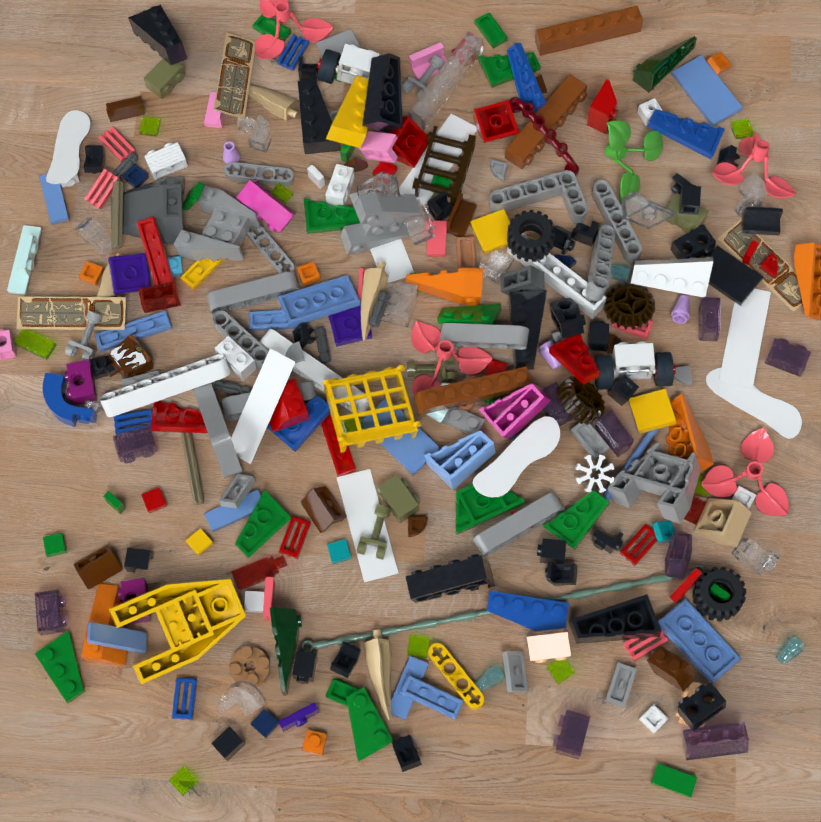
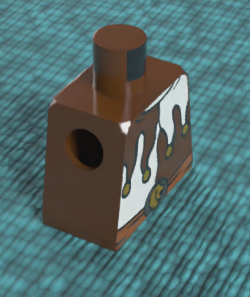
[104,334,153,379]

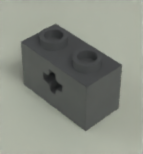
[501,265,545,295]

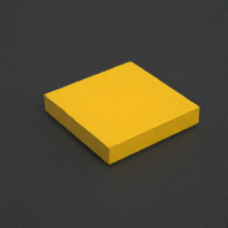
[470,209,510,255]
[629,388,677,434]

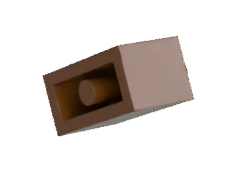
[647,646,696,692]

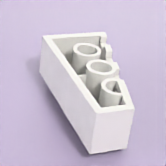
[631,257,713,298]

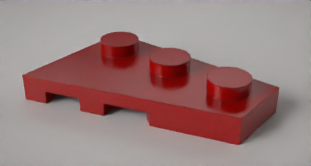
[549,334,599,385]
[151,400,208,433]

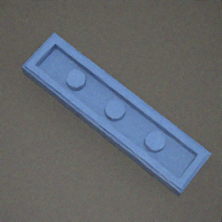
[94,310,172,353]

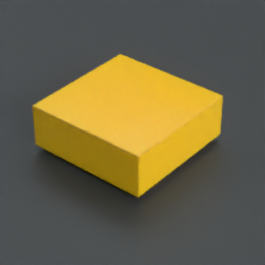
[186,528,213,557]

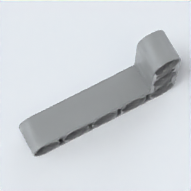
[489,170,588,224]
[193,383,243,478]

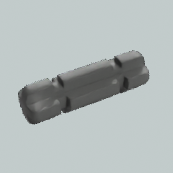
[111,152,138,181]
[369,292,390,327]
[314,327,331,363]
[214,380,251,395]

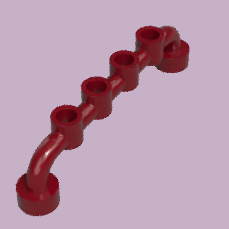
[509,97,579,177]

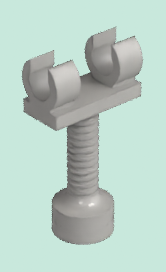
[402,55,445,103]
[65,310,103,363]

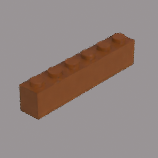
[535,6,643,56]
[505,74,587,169]
[414,366,532,416]

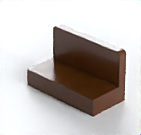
[106,96,145,122]
[447,193,477,237]
[301,486,346,533]
[74,545,122,589]

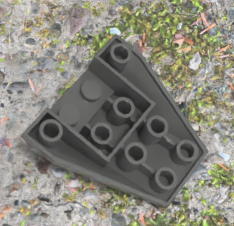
[111,176,185,244]

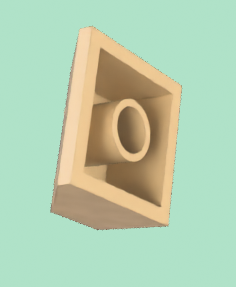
[694,498,752,547]

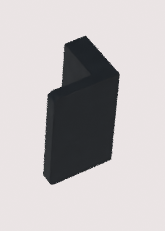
[742,207,783,235]

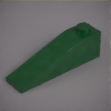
[633,36,697,93]
[270,607,302,696]

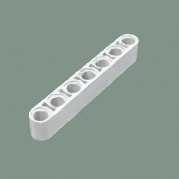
[259,329,369,413]
[100,354,231,417]

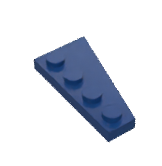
[507,43,546,118]
[647,109,725,159]
[486,591,569,632]

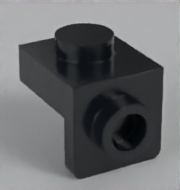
[84,145,105,174]
[553,225,576,255]
[591,529,624,554]
[545,561,578,586]
[330,642,361,678]
[392,735,422,772]

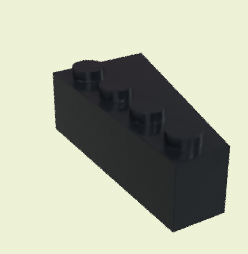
[509,290,547,370]

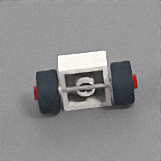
[317,44,379,84]
[594,341,676,390]

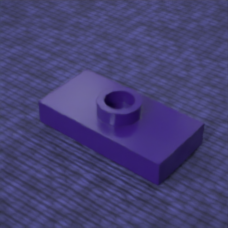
[279,703,319,732]

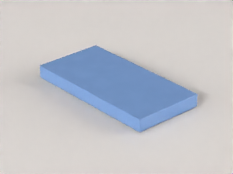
[671,55,743,127]
[278,275,361,328]
[360,398,441,476]
[658,598,741,684]

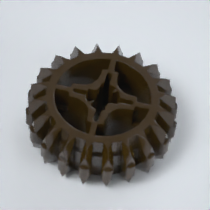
[604,283,655,330]
[557,376,605,425]

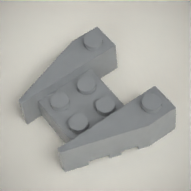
[173,185,261,261]
[340,193,422,254]
[608,442,701,523]

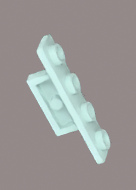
[7,225,42,295]

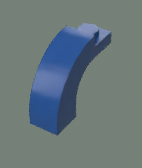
[42,372,97,427]

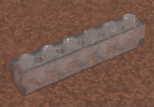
[408,31,484,130]

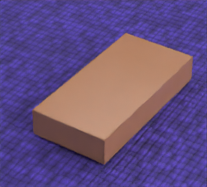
[456,236,476,269]

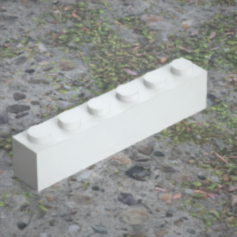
[507,233,607,320]

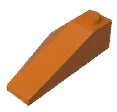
[794,242,821,320]
[405,268,483,306]
[666,394,714,473]
[81,584,128,666]

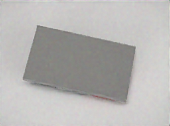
[316,29,360,57]

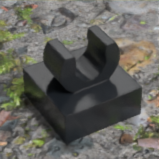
[717,145,740,167]
[671,173,691,195]
[292,323,316,349]
[91,355,111,379]

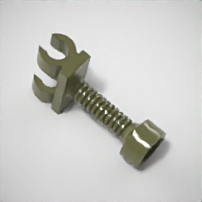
[407,355,457,383]
[357,505,391,560]

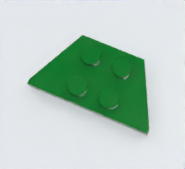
[456,484,525,535]

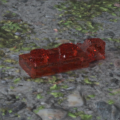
[231,556,287,591]

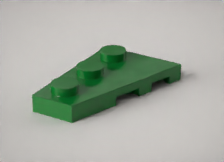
[235,490,291,559]
[35,630,85,703]
[346,687,393,762]

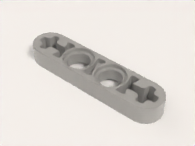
[224,162,294,187]
[246,226,295,274]

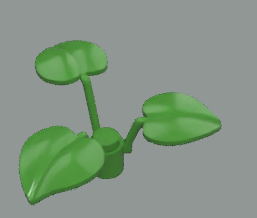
[605,120,663,204]

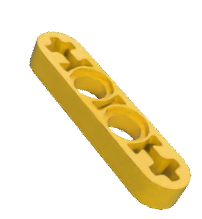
[428,643,484,710]

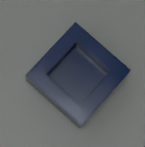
[123,164,149,188]
[251,709,279,739]

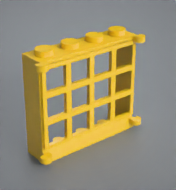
[322,365,421,453]

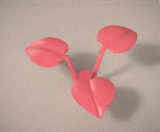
[255,0,333,59]
[712,132,796,199]
[411,320,492,397]
[701,428,789,516]

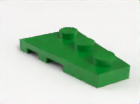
[478,52,541,88]
[304,198,360,234]
[437,304,501,325]
[543,490,610,550]

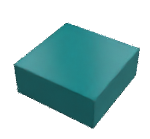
[652,521,677,543]
[327,539,351,564]

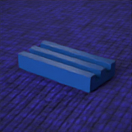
[277,34,309,71]
[113,410,152,436]
[172,678,197,720]

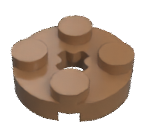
[229,646,270,688]

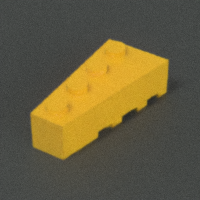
[326,75,369,148]

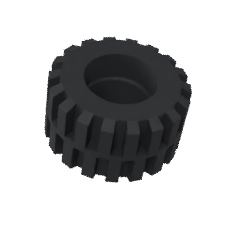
[507,210,555,262]
[693,567,747,621]

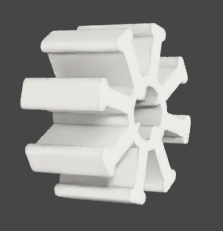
[575,454,614,493]

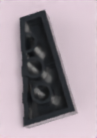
[128,4,188,65]
[362,53,403,132]
[298,79,340,154]
[405,554,495,603]
[570,594,662,644]

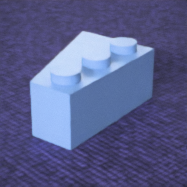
[425,430,496,490]

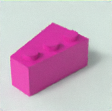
[236,179,296,232]
[479,383,551,440]

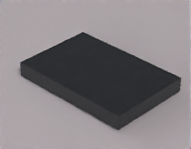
[708,246,763,306]

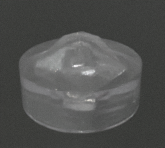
[84,400,103,413]

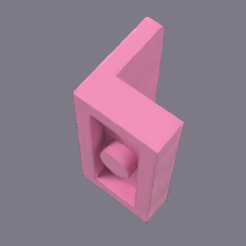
[409,42,450,81]
[204,92,225,128]
[359,131,398,163]

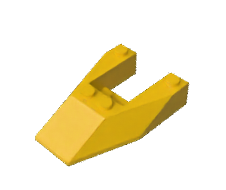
[109,579,246,685]

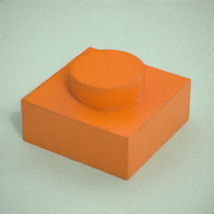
[707,52,732,75]
[79,261,104,286]
[296,261,321,286]
[302,730,327,755]

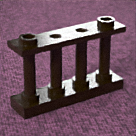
[412,126,476,206]

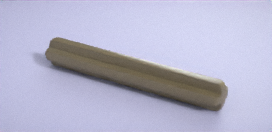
[112,180,124,249]
[181,433,204,505]

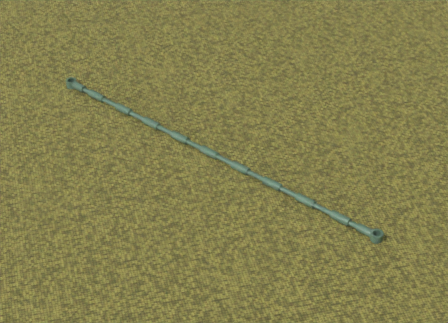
[302,565,705,653]

